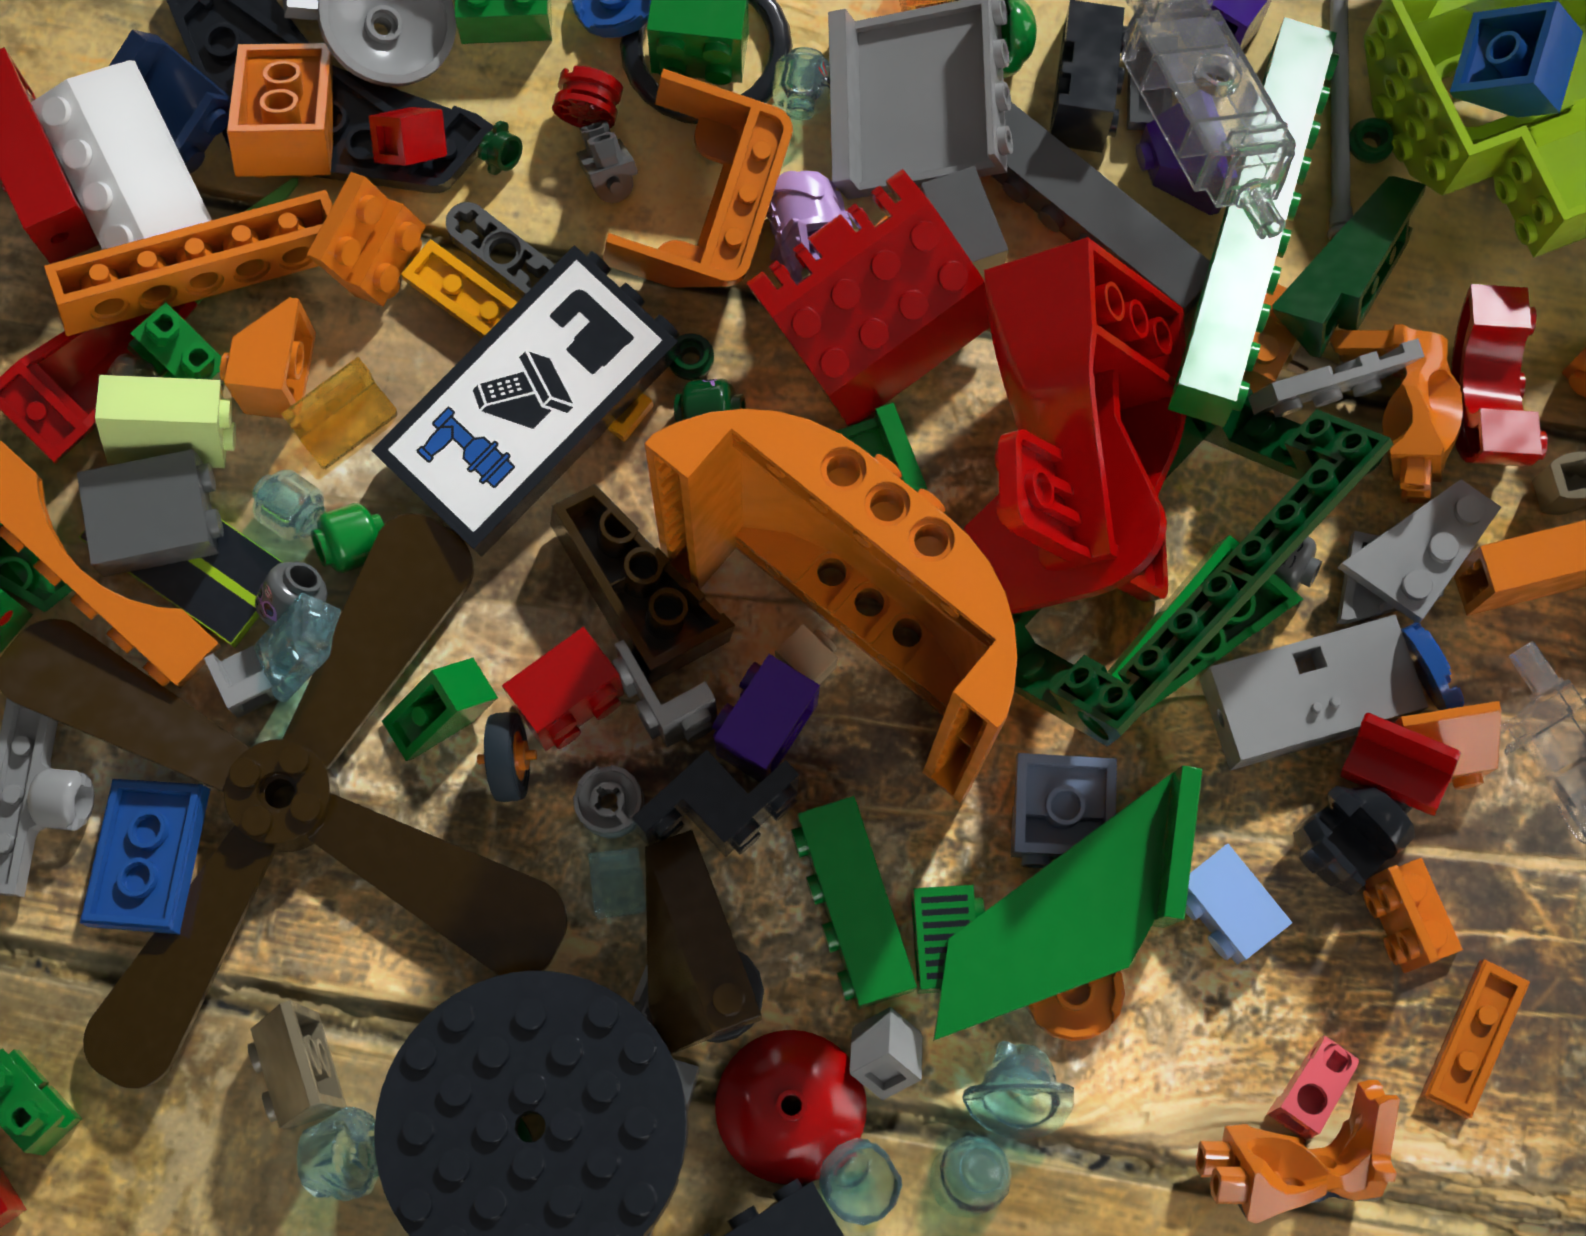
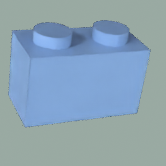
[1185,844,1293,964]

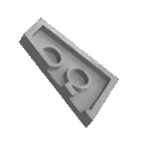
[1248,338,1425,417]

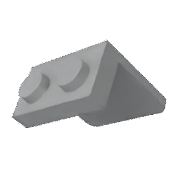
[611,640,717,748]

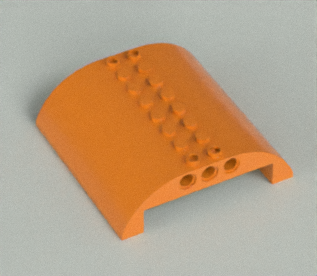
[644,409,1018,803]

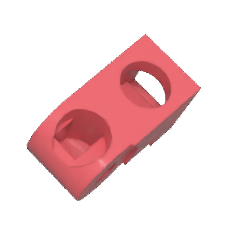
[1267,1035,1359,1140]

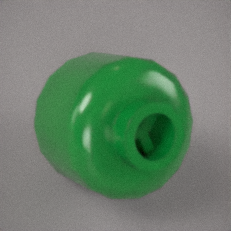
[311,503,384,573]

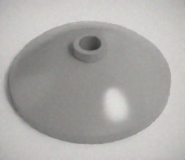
[317,0,456,87]

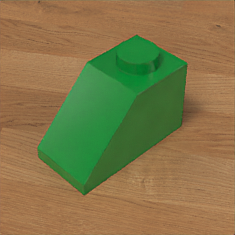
[382,658,498,761]

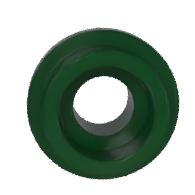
[1349,118,1394,164]
[669,333,714,380]

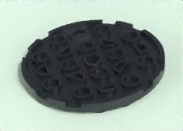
[374,971,689,1236]

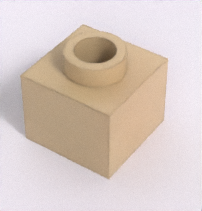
[775,624,838,685]

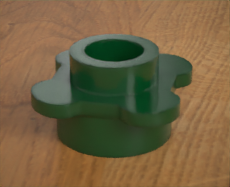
[478,121,523,175]

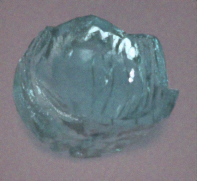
[297,1107,379,1201]

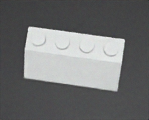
[31,60,212,250]

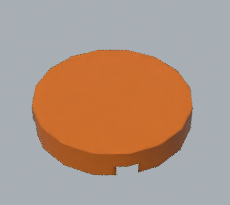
[1026,971,1125,1042]

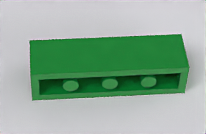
[791,796,917,1010]

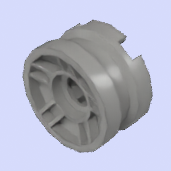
[573,765,645,839]

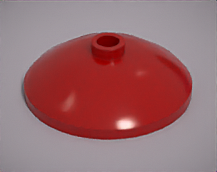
[715,1030,867,1185]

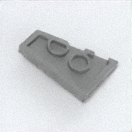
[1337,479,1501,623]

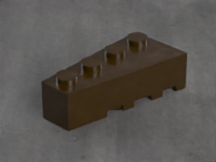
[550,484,735,685]

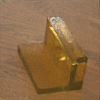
[281,357,398,469]

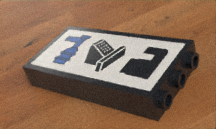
[371,245,681,557]

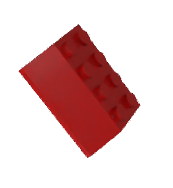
[746,169,990,427]

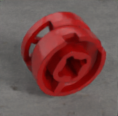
[552,66,623,128]

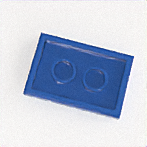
[80,779,211,934]

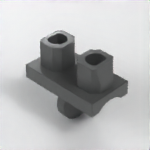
[576,120,638,203]

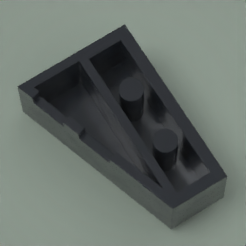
[1049,0,1130,153]

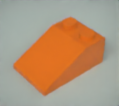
[227,43,333,178]

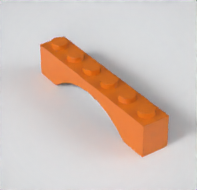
[0,440,221,689]

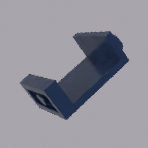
[109,29,231,174]

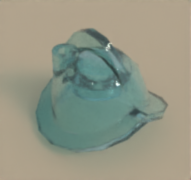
[962,1041,1074,1140]

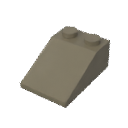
[248,1000,347,1129]

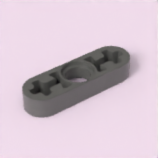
[446,202,554,297]

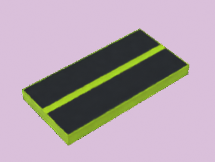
[79,519,284,648]

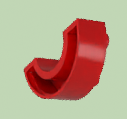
[1451,284,1548,467]

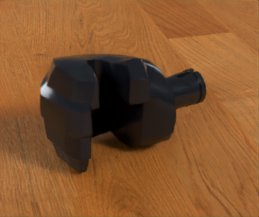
[1293,785,1416,896]

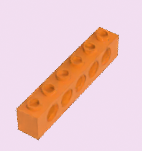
[44,190,333,336]

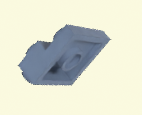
[1011,753,1117,868]

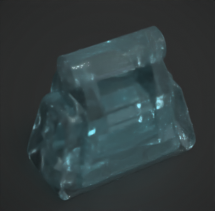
[255,593,341,702]

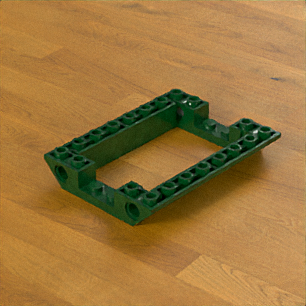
[1012,380,1394,747]

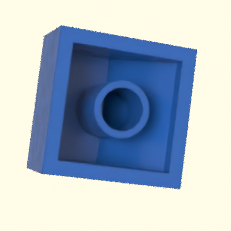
[1449,1,1583,118]

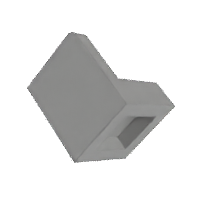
[204,646,282,718]
[850,1007,923,1100]

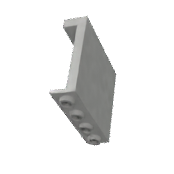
[828,0,1013,200]

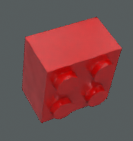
[502,626,624,751]

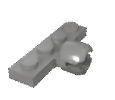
[0,698,95,897]

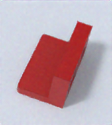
[1340,713,1461,817]

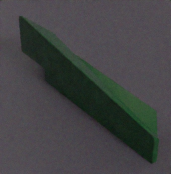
[1272,176,1426,358]

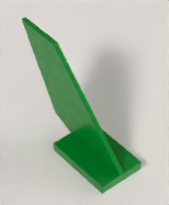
[933,765,1203,1041]

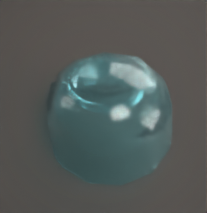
[930,1136,1012,1218]
[819,1138,902,1226]

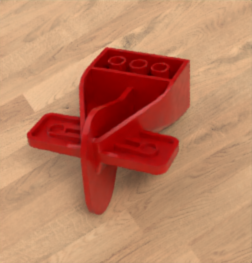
[963,237,1186,614]

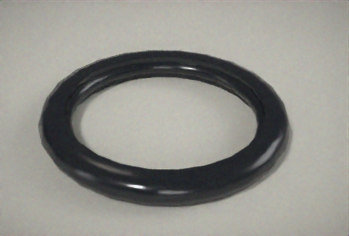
[620,0,793,124]

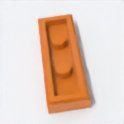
[1420,959,1530,1119]

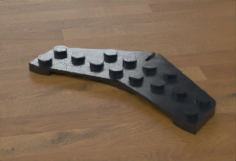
[166,0,494,193]

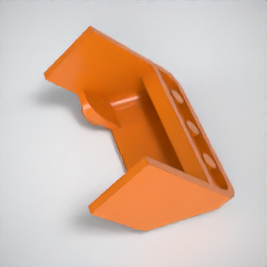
[603,69,793,288]

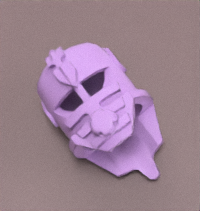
[766,171,853,284]

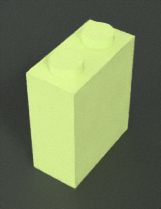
[95,375,236,468]

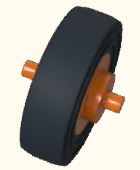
[477,712,537,802]

